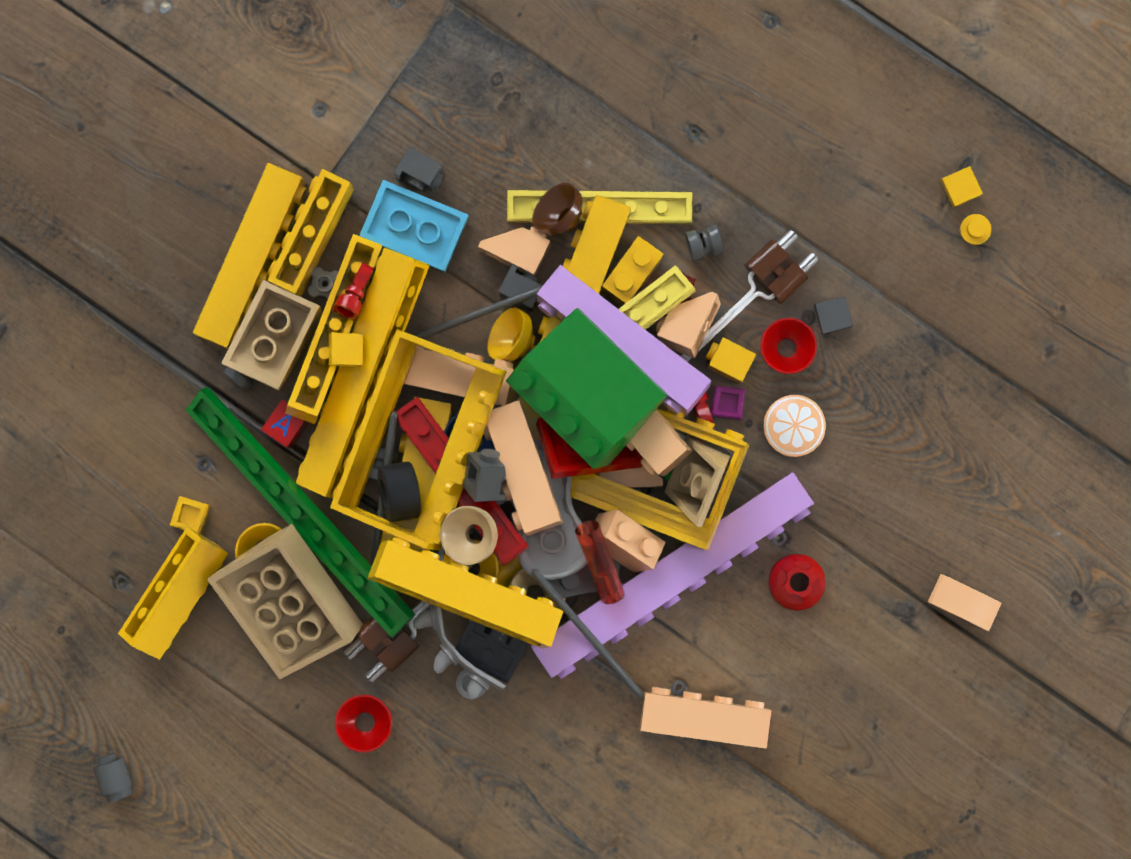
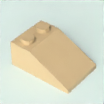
[221,280,323,391]
[665,435,731,527]

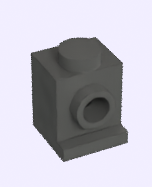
[394,147,445,192]
[498,264,542,312]
[463,449,506,502]

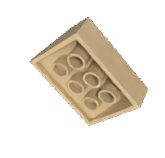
[207,524,363,680]

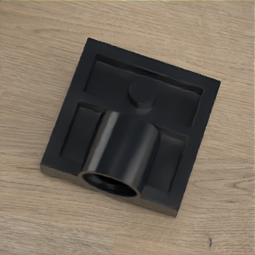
[455,620,529,684]

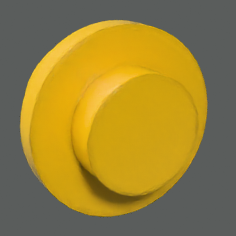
[960,214,991,245]

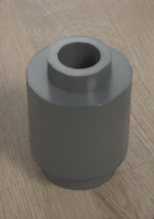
[93,753,133,802]

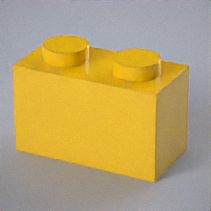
[601,236,664,306]

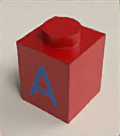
[261,399,309,449]

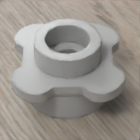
[308,267,338,299]

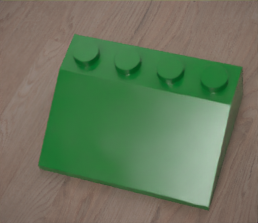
[506,308,668,469]

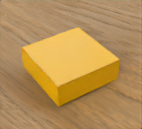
[940,166,983,208]
[329,332,363,367]
[170,496,211,534]

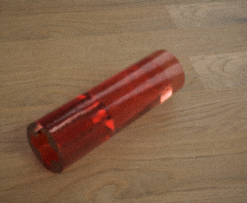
[575,521,625,604]

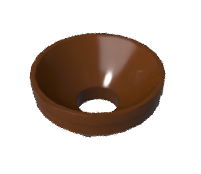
[532,183,583,236]

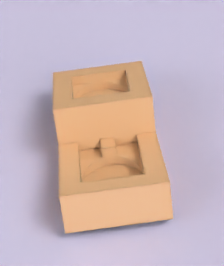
[928,574,1002,631]

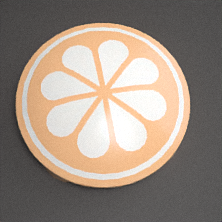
[763,395,826,457]

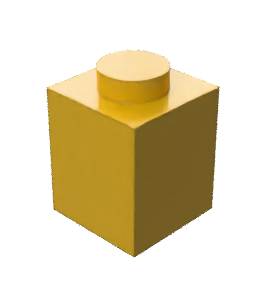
[705,337,756,385]

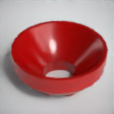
[760,318,817,375]
[768,554,826,611]
[335,694,393,753]

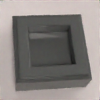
[814,296,853,335]

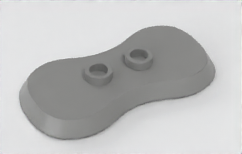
[501,440,591,580]

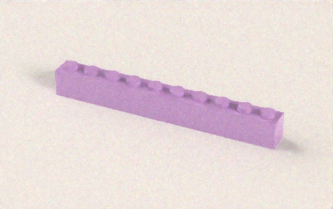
[531,472,814,679]

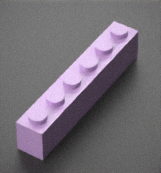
[537,265,711,416]

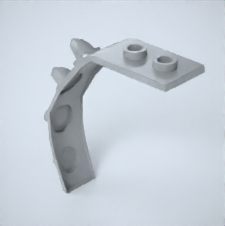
[413,498,507,700]

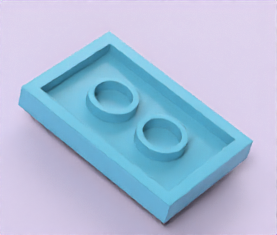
[359,180,469,273]

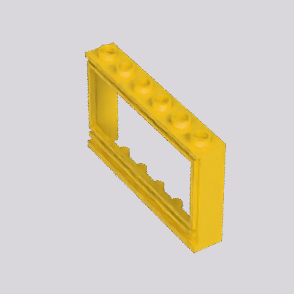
[330,329,507,551]
[570,408,749,551]

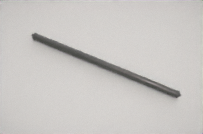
[413,286,542,339]
[370,411,398,566]
[531,569,644,699]

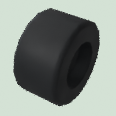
[378,461,421,522]

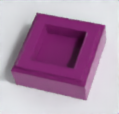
[711,385,746,421]

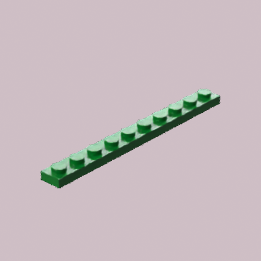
[185,387,416,638]

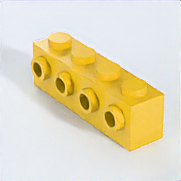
[267,169,354,297]
[118,527,228,660]

